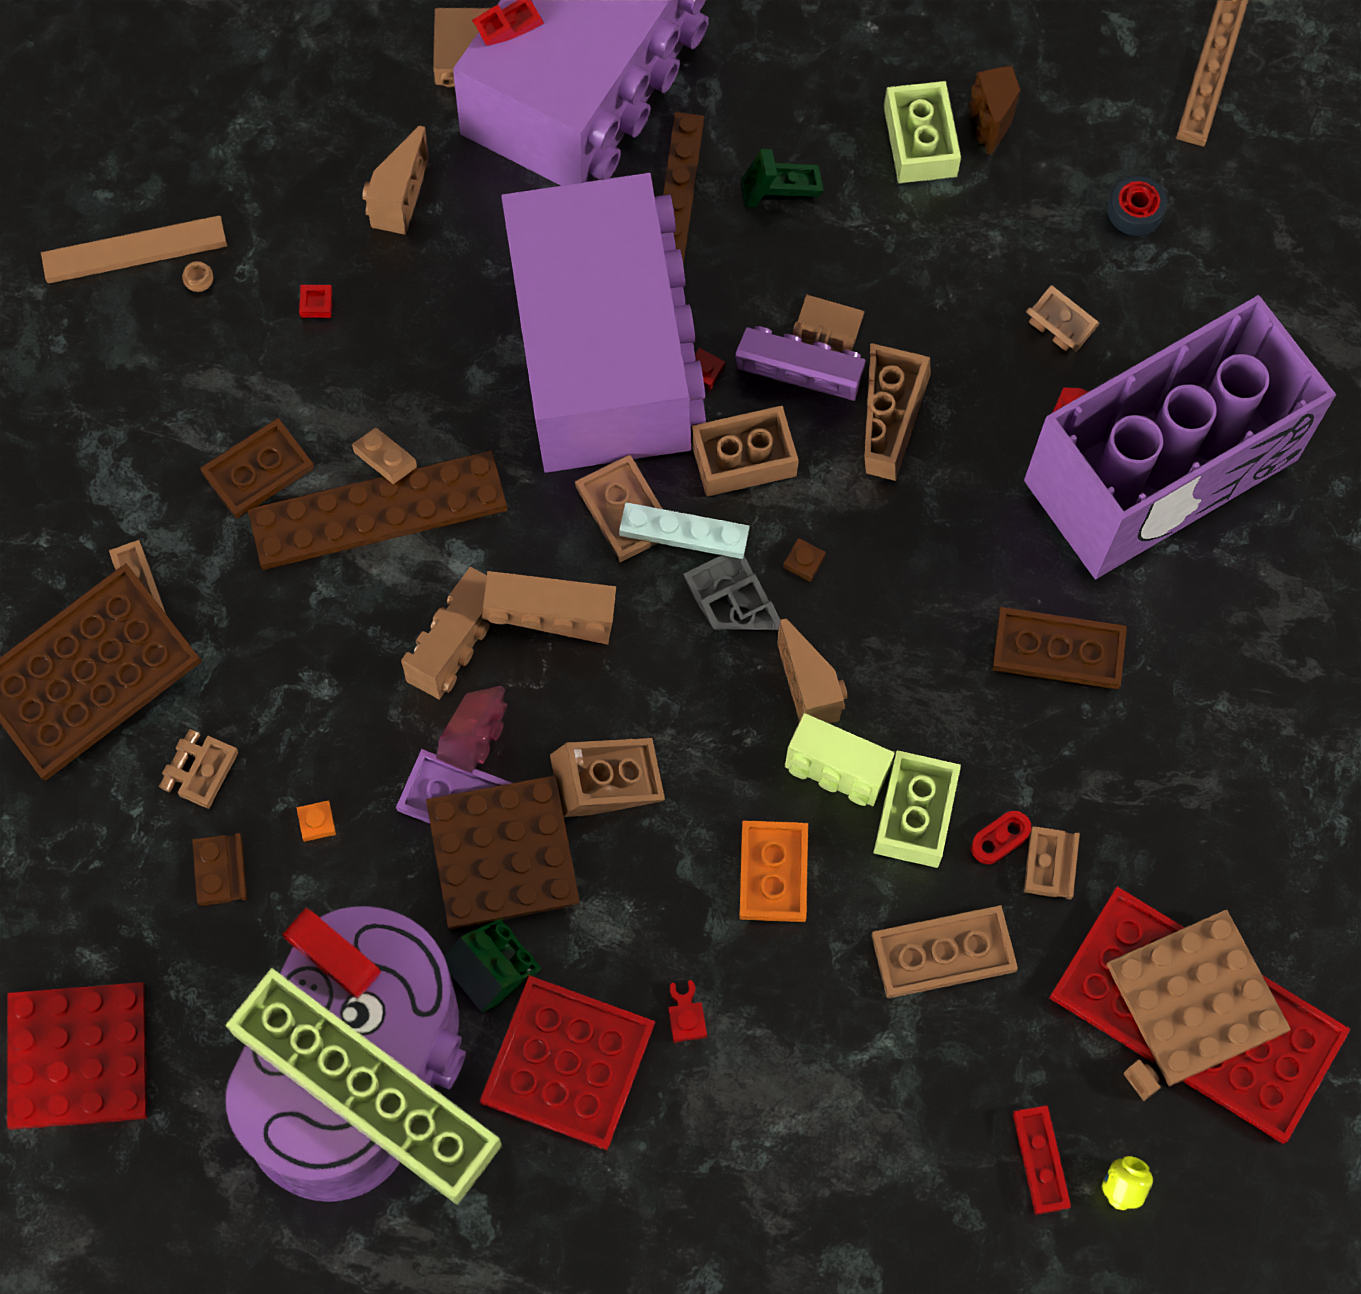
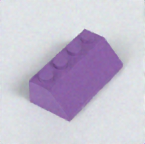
[735,326,865,401]

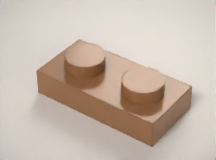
[352,428,417,484]

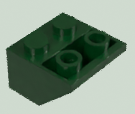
[444,920,542,1012]

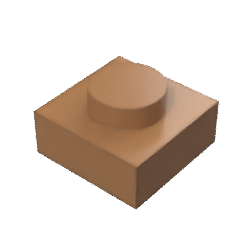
[1123,1059,1161,1101]

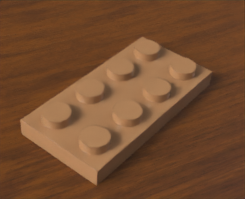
[872,905,1018,999]

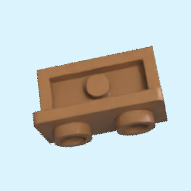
[1026,285,1100,352]

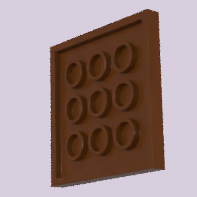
[426,775,580,930]

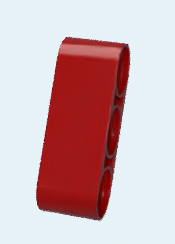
[282,908,382,1000]

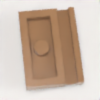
[1024,826,1080,900]

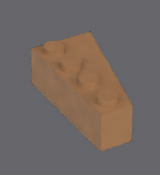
[865,343,931,481]
[401,567,490,700]
[482,571,616,645]

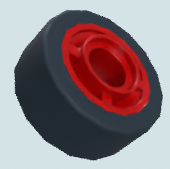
[1107,175,1168,236]

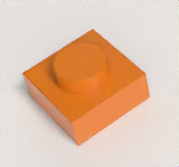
[296,800,336,842]

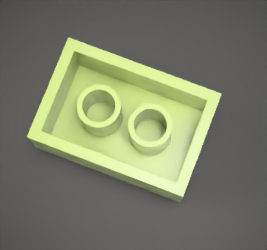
[884,81,961,183]
[785,713,895,806]
[874,750,961,868]

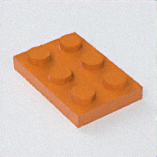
[739,821,808,922]

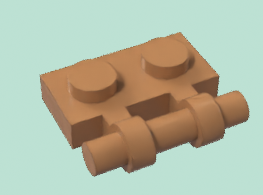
[159,729,238,809]

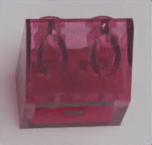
[436,686,507,774]

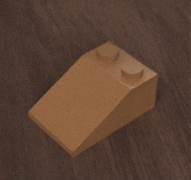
[363,126,429,235]
[777,618,847,724]
[550,738,665,817]

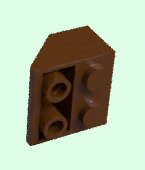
[968,65,1020,154]

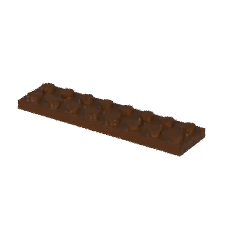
[248,450,507,570]

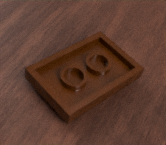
[200,418,315,519]

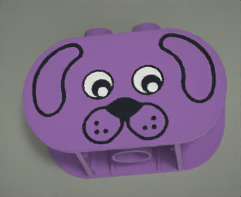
[226,906,466,1201]

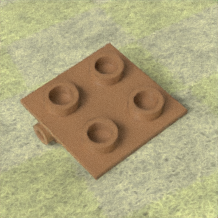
[793,295,865,353]

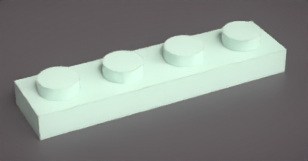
[619,502,749,559]

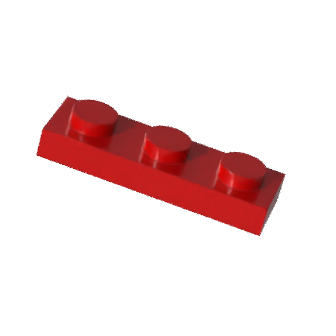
[1013,1105,1071,1215]

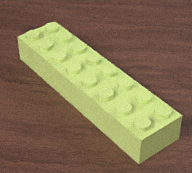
[226,968,501,1204]

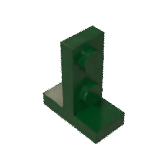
[740,149,824,207]

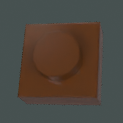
[783,538,826,582]

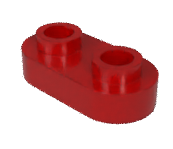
[971,811,1031,864]

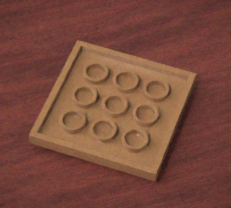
[1107,909,1291,1086]

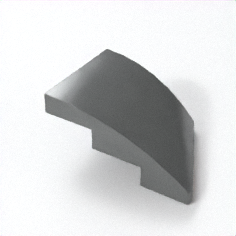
[683,555,780,630]

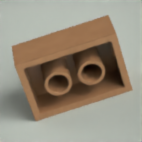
[691,406,799,497]

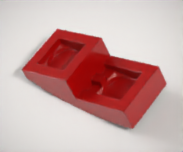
[472,0,544,46]

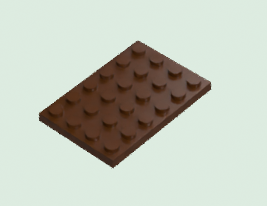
[0,563,202,781]

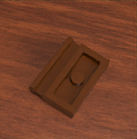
[192,833,247,906]

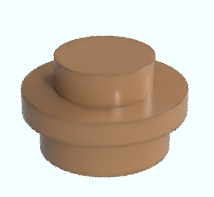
[182,262,214,292]

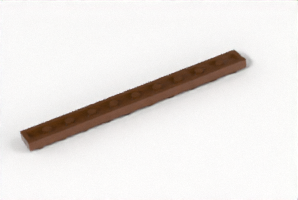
[663,112,704,264]

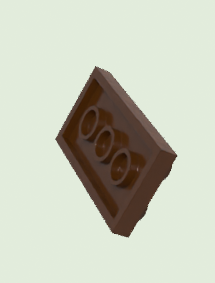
[992,607,1127,689]

